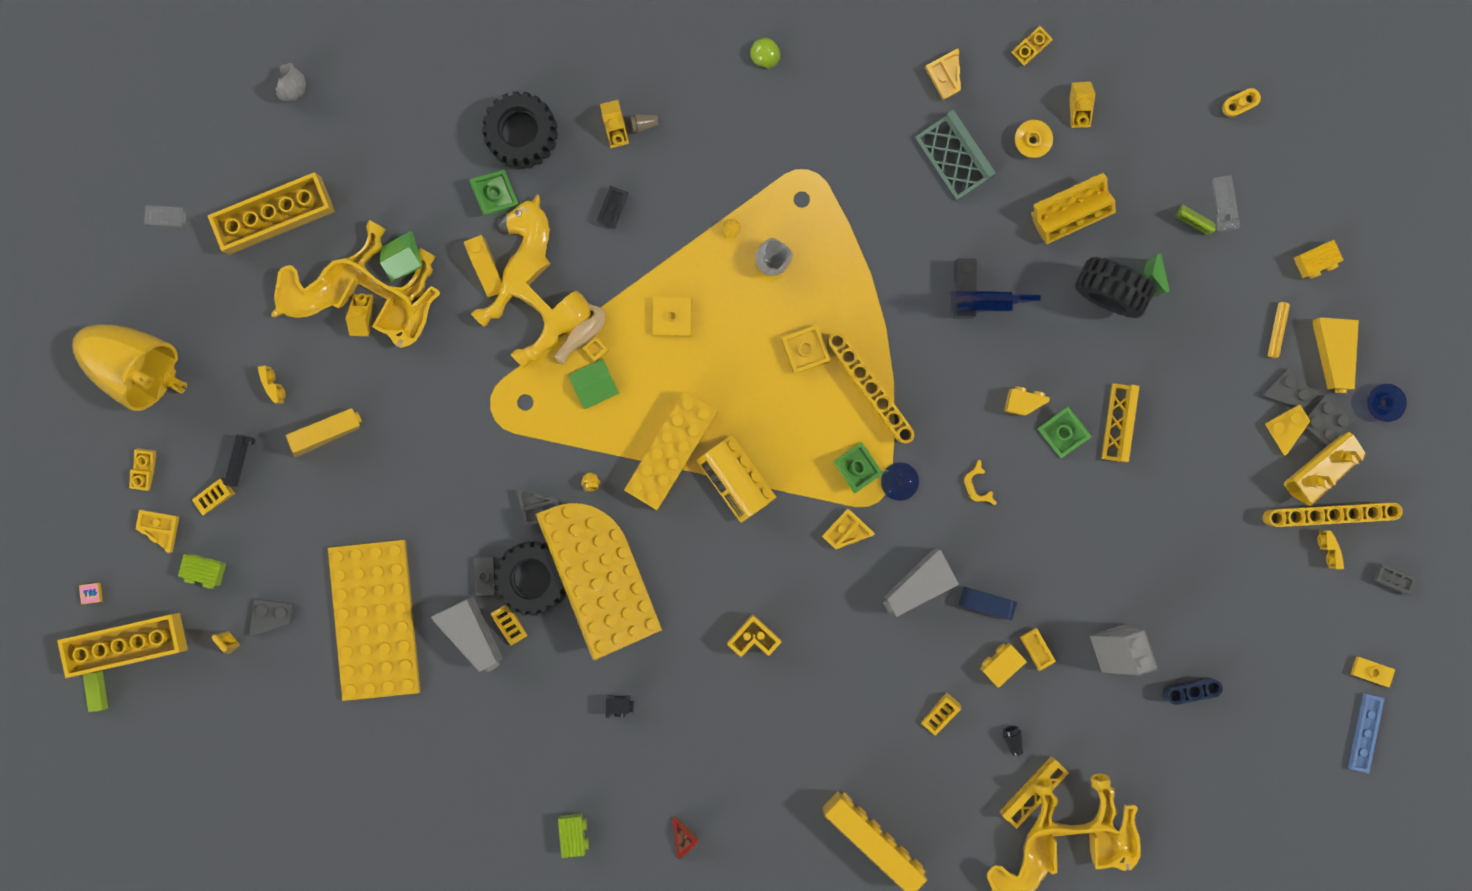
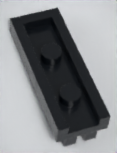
[224,434,256,487]

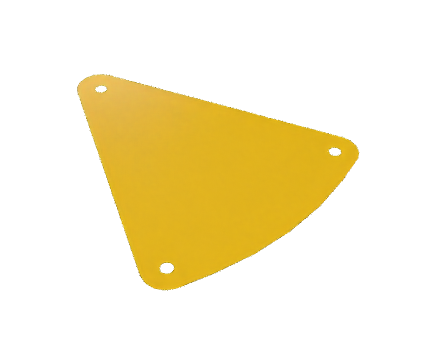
[490,169,895,507]

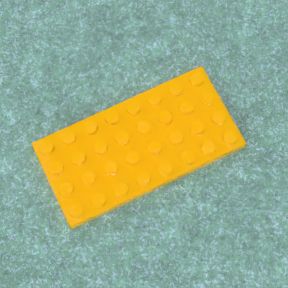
[328,540,421,701]

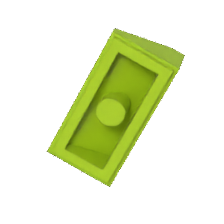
[1175,205,1216,235]
[83,671,108,712]

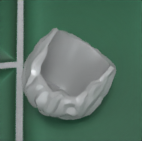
[275,63,306,101]
[755,238,793,276]

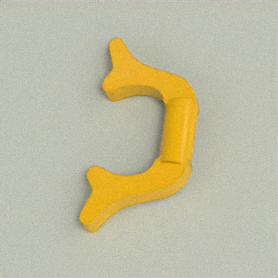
[964,460,997,505]

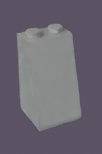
[883,548,959,617]
[431,597,503,673]
[1090,624,1157,675]

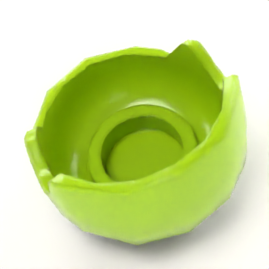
[750,38,781,69]

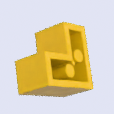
[727,614,782,657]

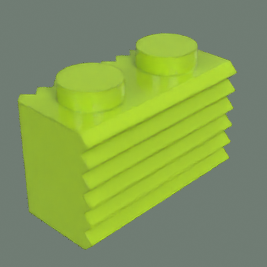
[178,553,227,589]
[558,813,589,858]

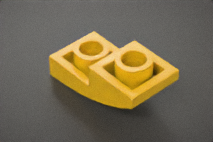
[1011,26,1053,66]
[258,366,286,404]
[129,448,156,491]
[1317,530,1344,569]

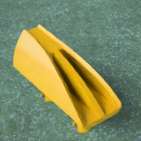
[1283,432,1365,506]

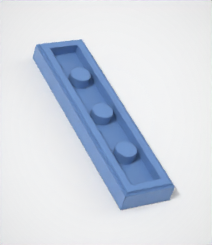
[1348,693,1385,773]

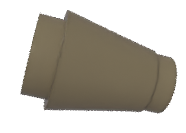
[630,114,659,133]

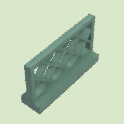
[915,109,996,200]

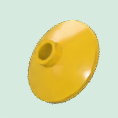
[1015,120,1053,158]

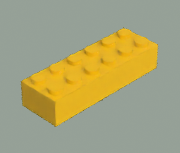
[207,172,335,255]
[624,391,718,510]
[57,613,188,678]
[823,791,927,891]

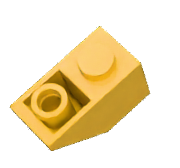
[1069,82,1096,128]
[600,100,629,148]
[346,294,373,336]
[1004,386,1050,416]

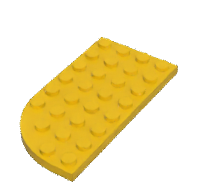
[536,503,662,660]

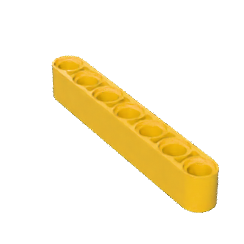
[828,332,914,444]
[1262,503,1402,527]

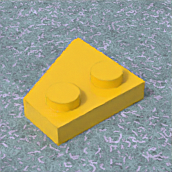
[925,48,961,101]
[1264,404,1310,456]
[822,508,875,549]
[135,510,180,553]

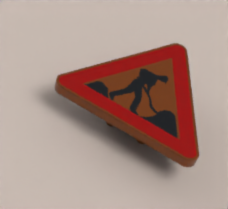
[673,817,699,860]

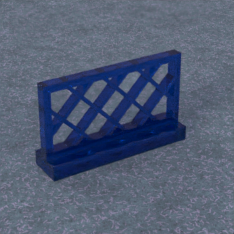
[950,291,1041,312]

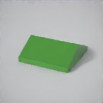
[469,170,519,215]
[380,231,423,282]
[1143,253,1170,297]
[568,359,619,409]
[1037,406,1092,458]
[833,442,883,494]

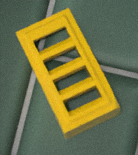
[192,478,235,516]
[490,605,528,646]
[211,631,240,654]
[921,693,961,736]

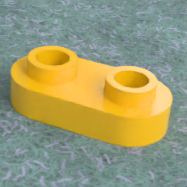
[1222,88,1261,117]

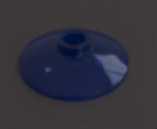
[1367,384,1407,422]
[881,462,919,501]

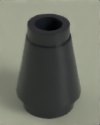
[1002,725,1023,756]

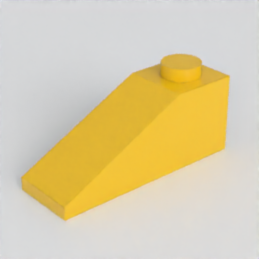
[464,235,502,298]

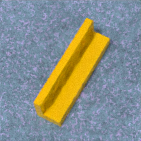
[1101,383,1139,462]
[999,756,1069,829]

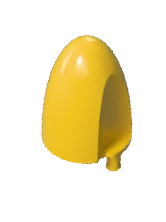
[72,324,187,411]

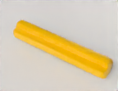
[1268,302,1290,358]

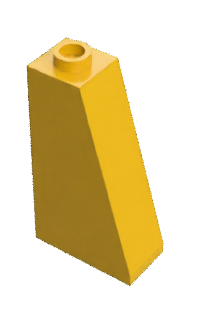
[1312,318,1359,394]
[286,408,362,458]

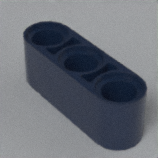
[959,586,1017,621]
[1162,677,1223,705]

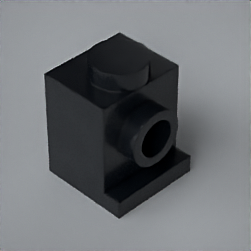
[606,696,634,718]

